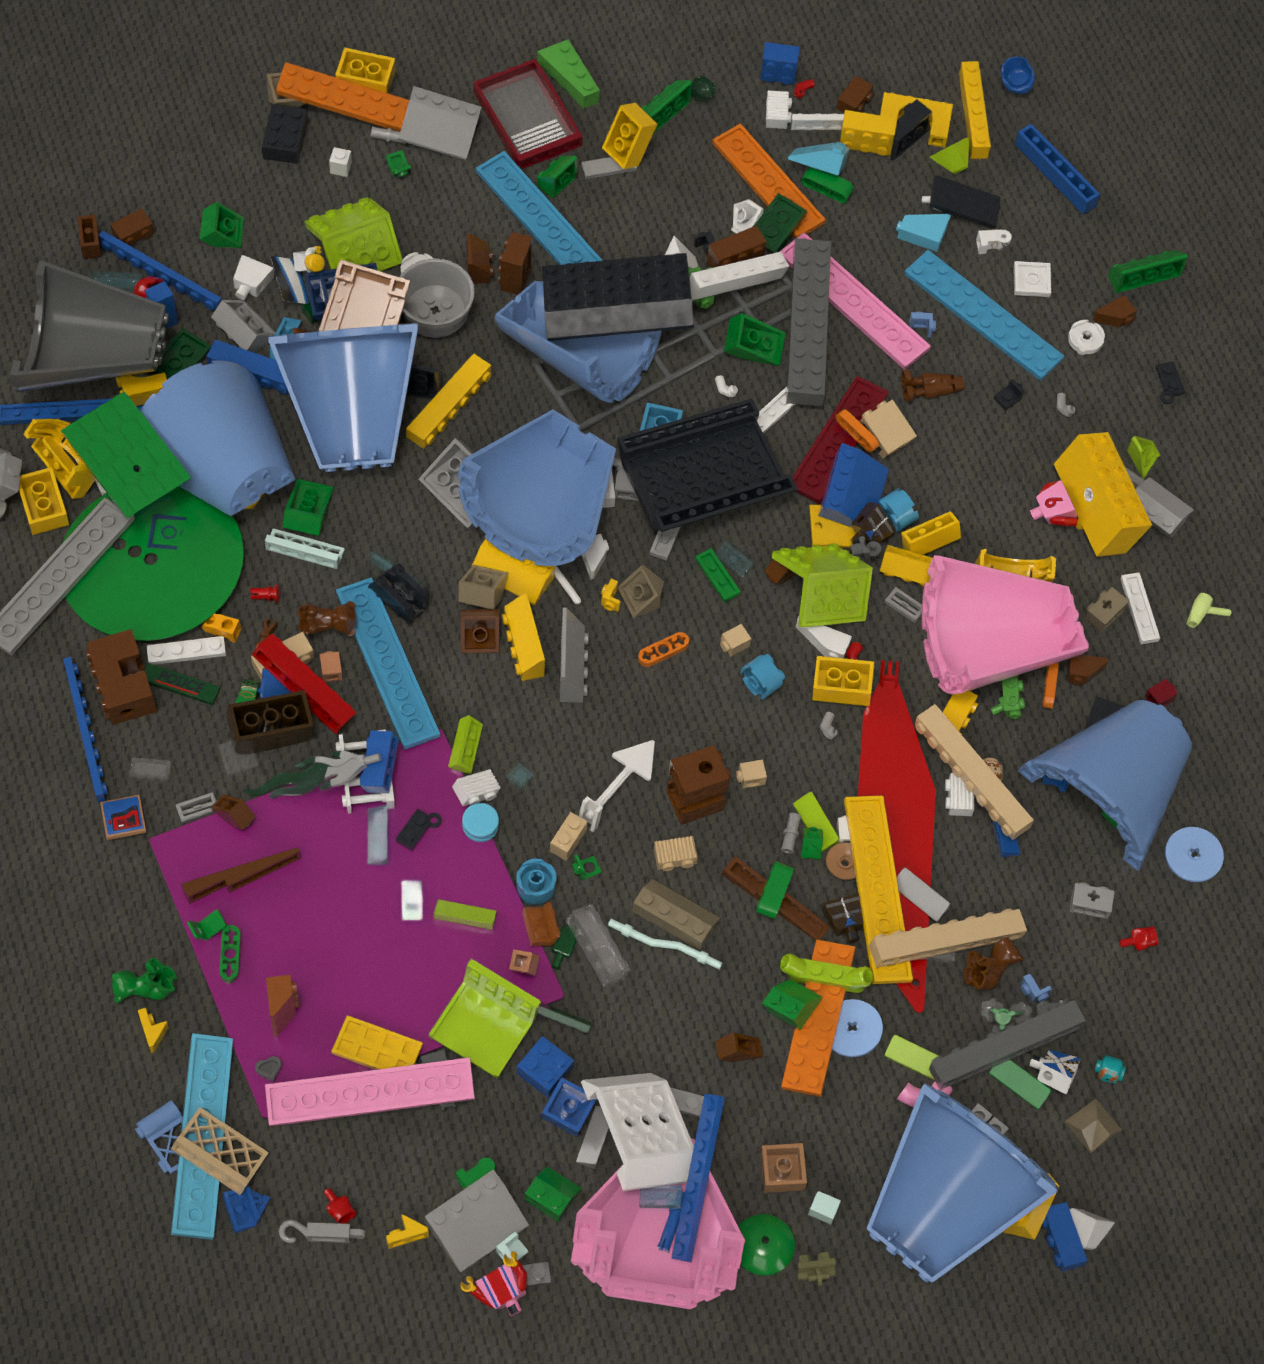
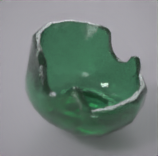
[691,76,716,102]

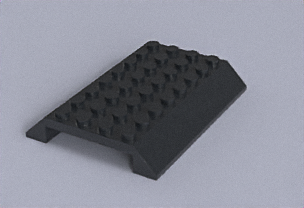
[542,253,694,341]
[617,398,798,532]

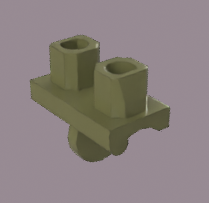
[797,1252,836,1286]

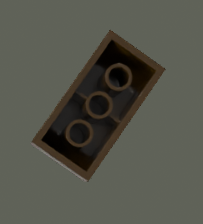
[226,690,314,754]

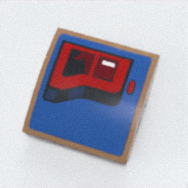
[100,795,146,840]

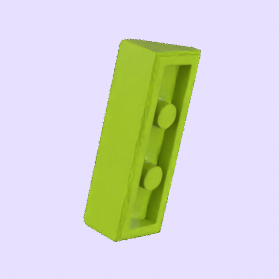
[448,715,483,774]
[793,792,839,852]
[434,899,497,930]
[884,1035,938,1081]

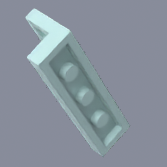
[265,528,345,569]

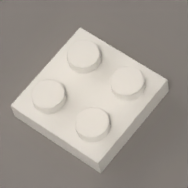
[1014,261,1051,297]

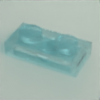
[639,1186,683,1209]

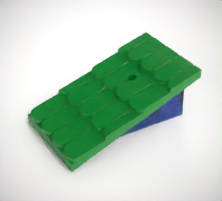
[60,391,191,519]

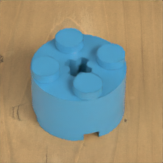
[878,488,919,533]
[740,654,785,700]
[516,859,556,904]

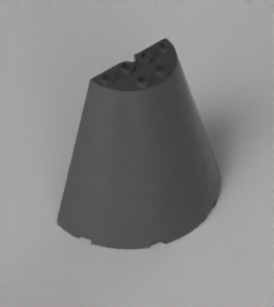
[10,261,169,392]

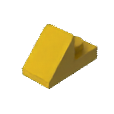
[138,1008,169,1053]
[386,1214,429,1249]

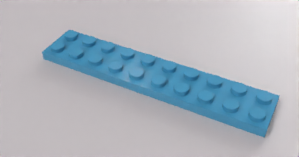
[476,151,603,265]
[904,250,1064,381]
[336,577,440,750]

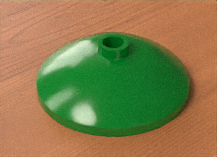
[738,1214,795,1276]

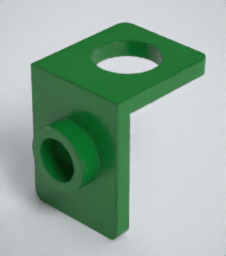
[572,854,601,881]
[187,910,227,941]

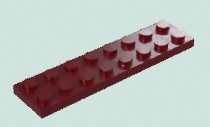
[792,376,889,504]

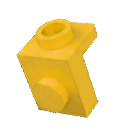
[601,579,621,612]

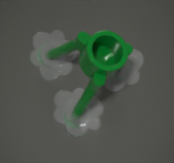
[981,998,1032,1033]

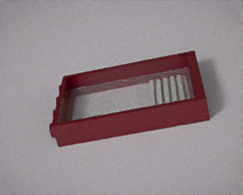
[473,59,583,170]

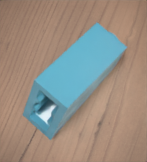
[896,214,951,252]

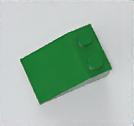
[724,313,786,366]
[282,479,334,536]

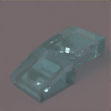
[402,881,423,920]

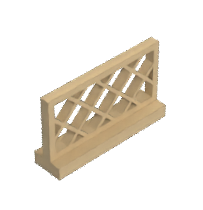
[171,1107,269,1195]

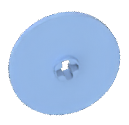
[1165,827,1224,882]
[832,999,883,1057]

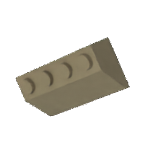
[632,879,721,950]

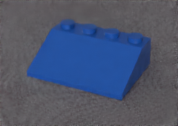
[818,443,889,527]

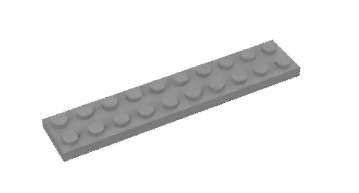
[0,498,135,656]

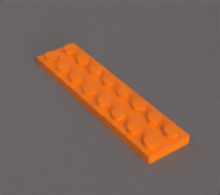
[275,62,409,132]
[712,123,826,238]
[781,940,856,1097]

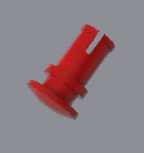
[250,584,280,603]

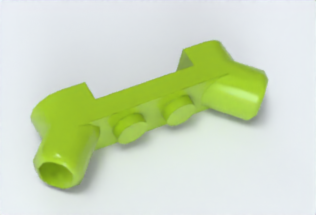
[780,953,873,993]

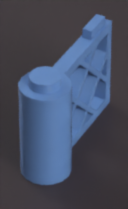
[135,1100,183,1174]

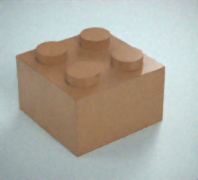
[760,1143,807,1193]

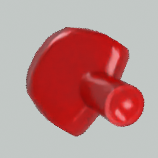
[1119,926,1158,951]
[324,1188,356,1224]

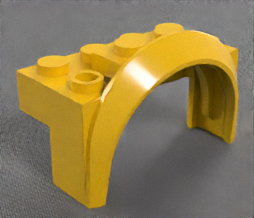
[24,419,96,499]
[975,549,1056,583]

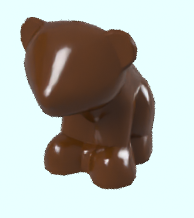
[298,601,357,636]
[964,937,1025,990]

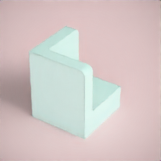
[808,1191,841,1224]
[496,1231,528,1261]

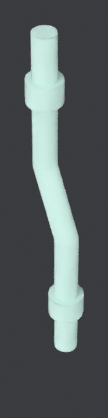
[608,919,723,970]

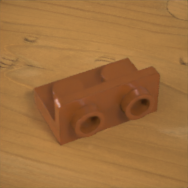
[522,902,560,946]

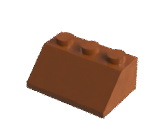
[266,974,299,1037]

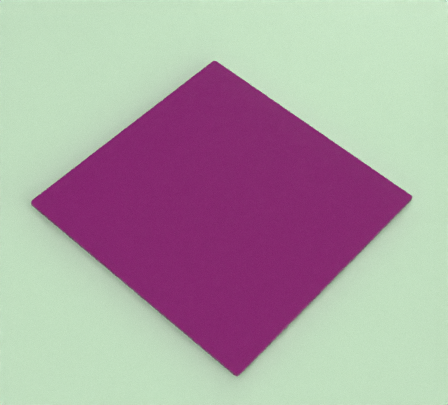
[149,729,564,1118]

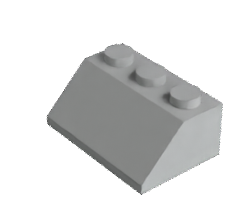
[211,300,276,352]
[1135,477,1194,539]

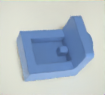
[909,312,936,338]
[1020,974,1052,1003]

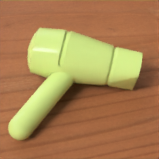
[1187,593,1232,628]

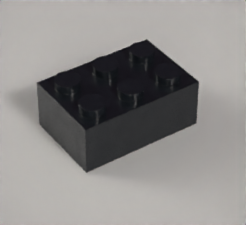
[262,104,308,164]

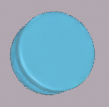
[462,803,499,842]

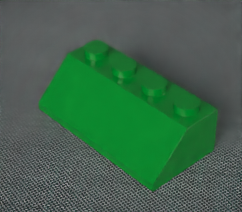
[641,80,692,134]
[1108,250,1188,293]

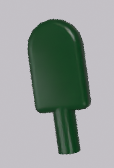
[551,925,579,970]

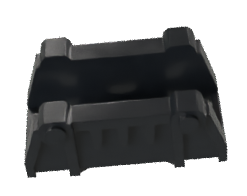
[368,564,430,625]

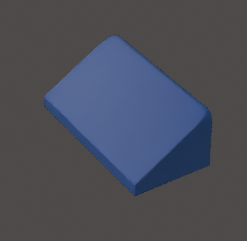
[993,821,1020,857]

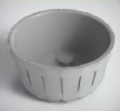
[400,258,474,338]

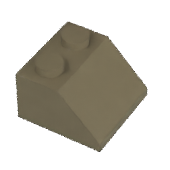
[458,565,508,610]

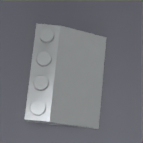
[398,86,481,160]
[419,438,474,529]
[560,608,588,703]
[425,1170,529,1273]

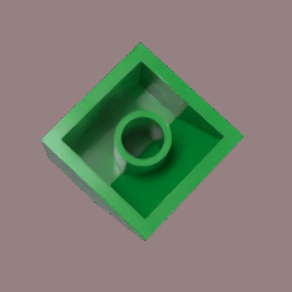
[537,156,578,199]
[200,202,244,248]
[762,979,822,1030]
[524,1166,582,1223]

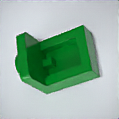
[385,150,411,178]
[801,827,823,859]

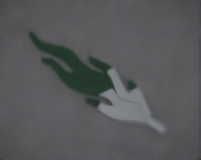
[243,751,382,799]

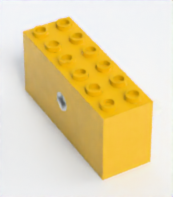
[1054,432,1152,557]

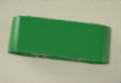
[801,166,854,203]
[756,861,794,919]

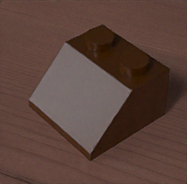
[467,234,494,284]
[460,609,499,653]

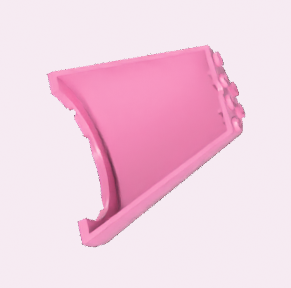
[922,555,1089,694]

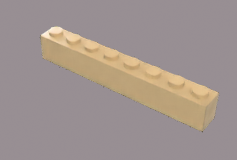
[915,704,1034,840]
[869,909,1027,968]

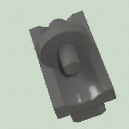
[850,536,882,566]

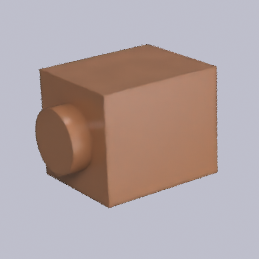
[320,651,342,682]
[509,949,540,976]

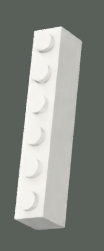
[689,252,789,300]

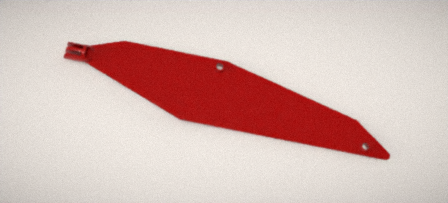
[858,660,936,1013]

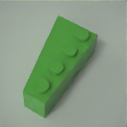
[537,39,600,109]

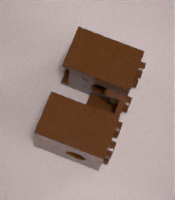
[85,629,158,725]
[666,745,731,825]

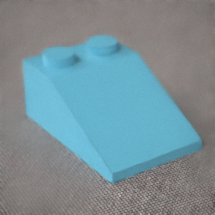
[788,142,850,175]

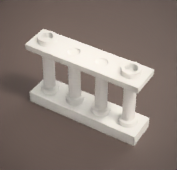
[336,729,395,814]

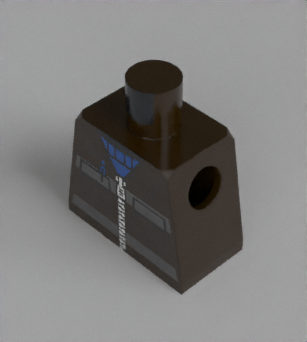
[850,502,896,545]
[822,893,864,943]

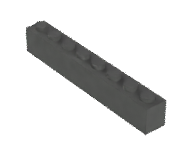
[929,1000,1086,1090]

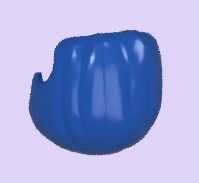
[1001,56,1035,94]

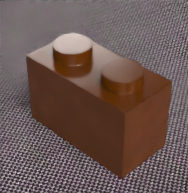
[836,76,874,113]
[110,208,154,246]
[77,215,101,259]

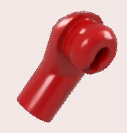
[794,79,815,98]
[846,642,863,660]

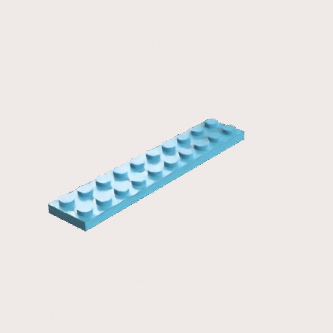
[171,1033,233,1240]

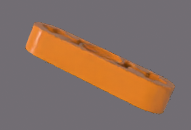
[836,409,879,452]
[638,632,689,667]
[1042,662,1059,709]

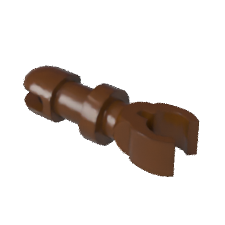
[255,618,278,649]

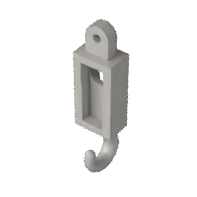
[279,1220,366,1243]

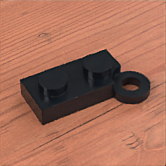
[1155,361,1185,404]
[395,808,442,851]

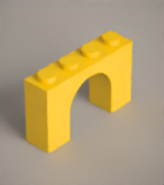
[880,92,953,147]
[115,373,167,406]

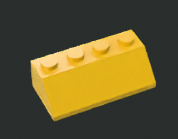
[472,539,555,606]
[501,593,545,681]

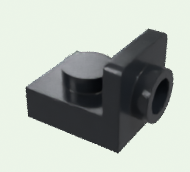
[694,231,715,254]
[993,379,1024,411]

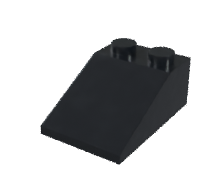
[890,99,932,161]
[406,365,443,400]

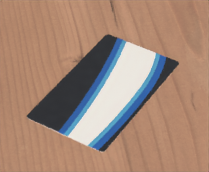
[271,256,310,304]

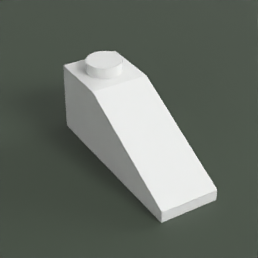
[796,617,852,659]

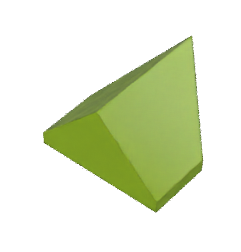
[930,138,969,174]
[1127,436,1161,479]

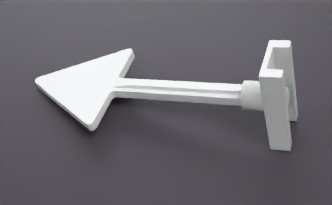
[579,740,654,832]

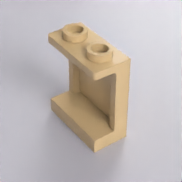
[860,400,917,459]

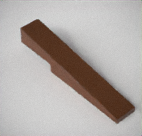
[181,847,301,904]
[721,856,830,941]

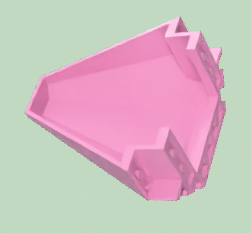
[571,1139,745,1309]

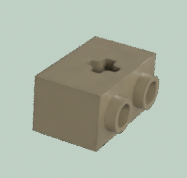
[1085,587,1129,632]

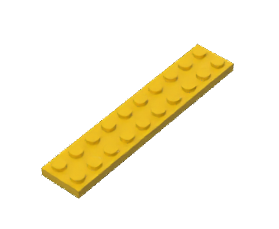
[844,796,913,984]

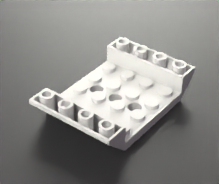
[581,1073,694,1191]

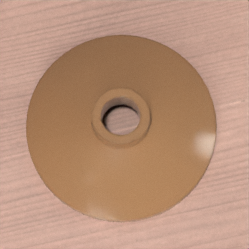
[826,843,856,880]

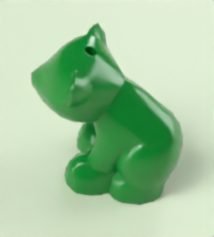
[112,958,177,1003]

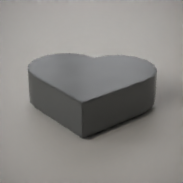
[255,1056,282,1083]

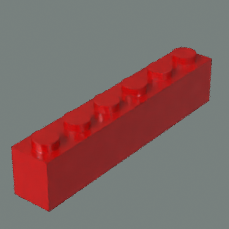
[252,633,356,734]

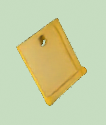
[809,505,856,548]

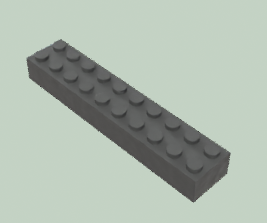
[786,238,831,406]

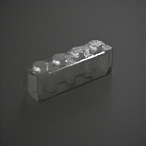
[566,904,630,987]

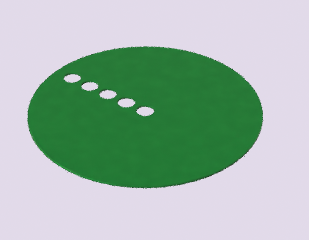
[62,487,244,641]

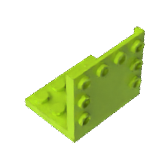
[304,198,402,271]
[772,543,873,628]
[428,959,541,1079]

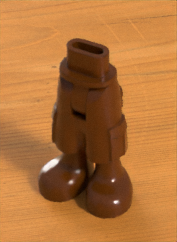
[901,369,965,402]

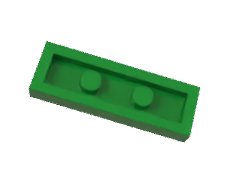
[695,548,741,603]

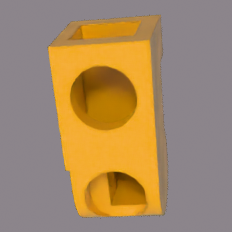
[202,613,242,643]

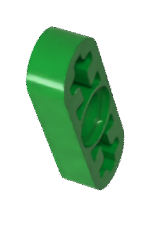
[220,925,241,983]

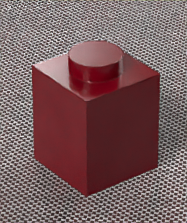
[1145,679,1178,707]

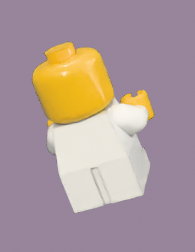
[293,246,325,273]

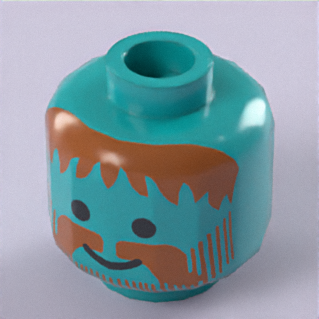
[1094,1055,1126,1084]

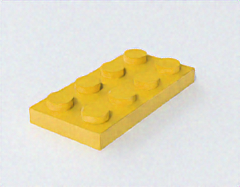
[331,1015,423,1070]

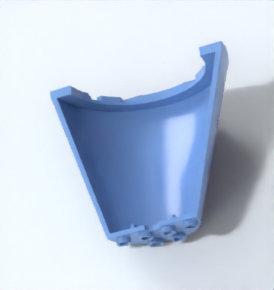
[495,281,662,403]
[268,323,418,472]
[140,361,295,516]
[458,410,616,566]
[1018,700,1192,871]
[867,1084,1059,1283]

